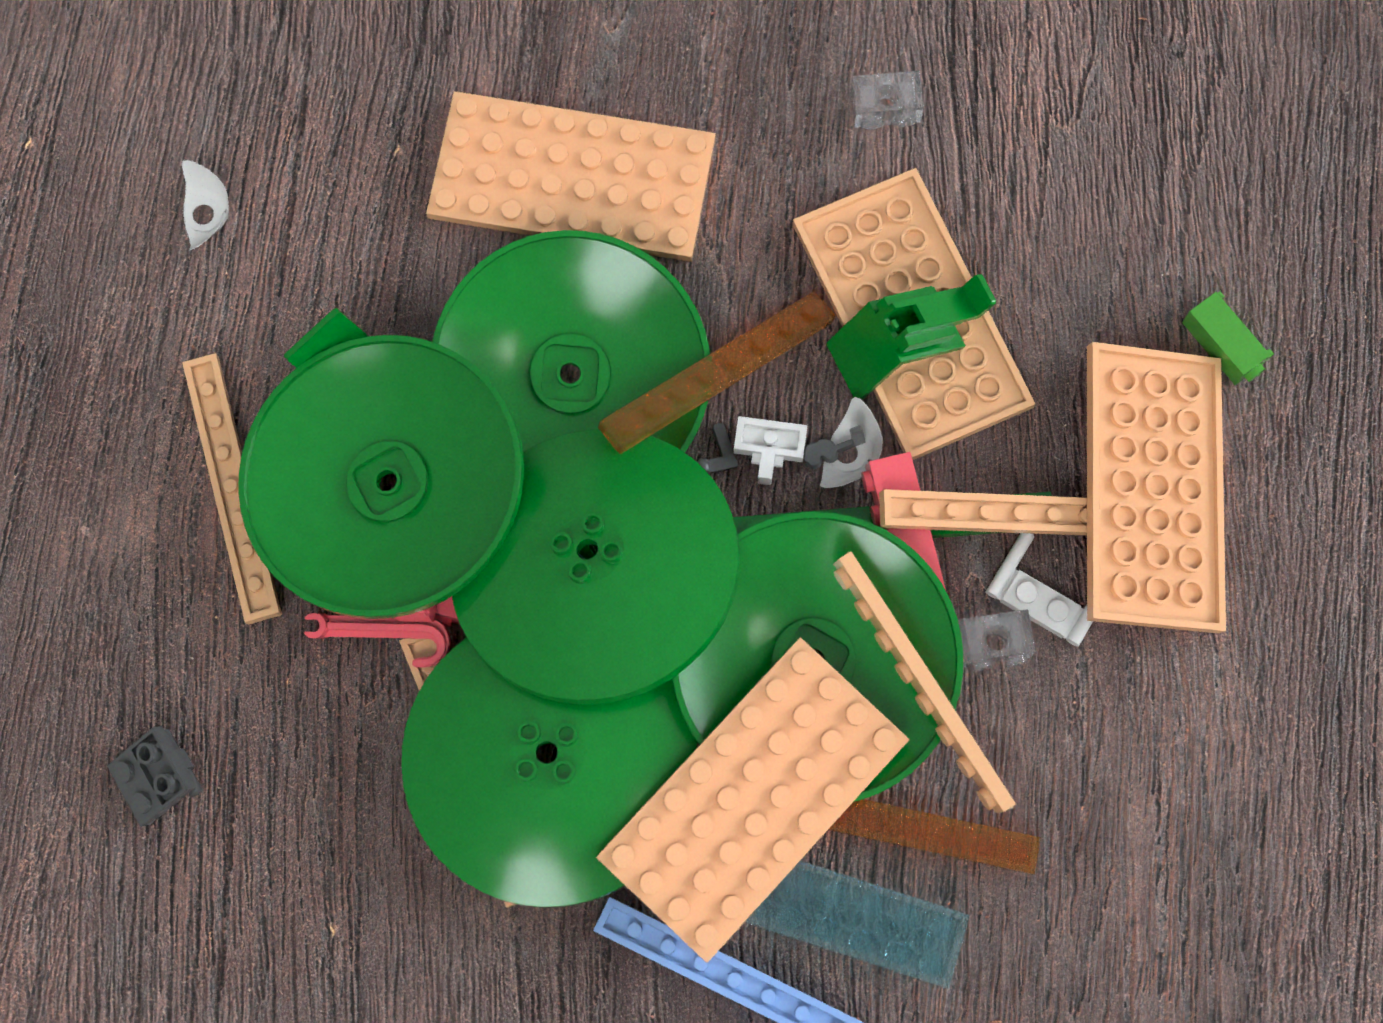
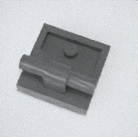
[107,726,203,827]

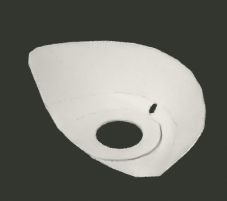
[181,160,229,250]
[820,397,883,488]

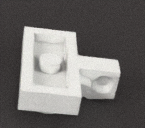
[733,416,807,485]

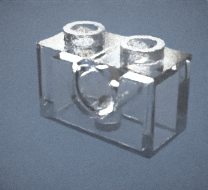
[850,71,924,130]
[958,609,1036,672]

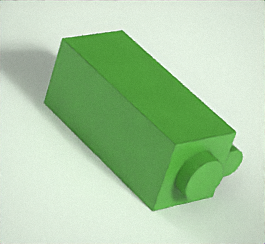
[1182,291,1274,385]

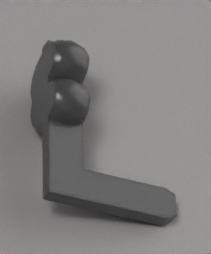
[696,423,738,474]
[803,425,866,469]

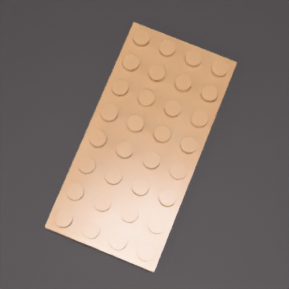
[426,91,716,262]
[792,168,1035,460]
[1087,342,1226,633]
[596,637,910,963]

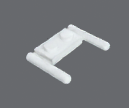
[986,533,1093,647]

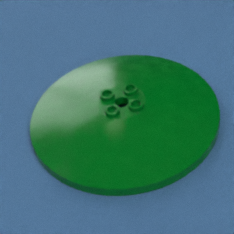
[432,230,711,453]
[238,335,524,619]
[452,429,740,705]
[671,511,964,802]
[401,638,697,908]

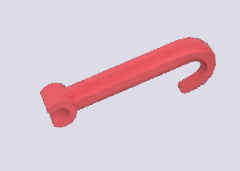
[304,613,451,668]

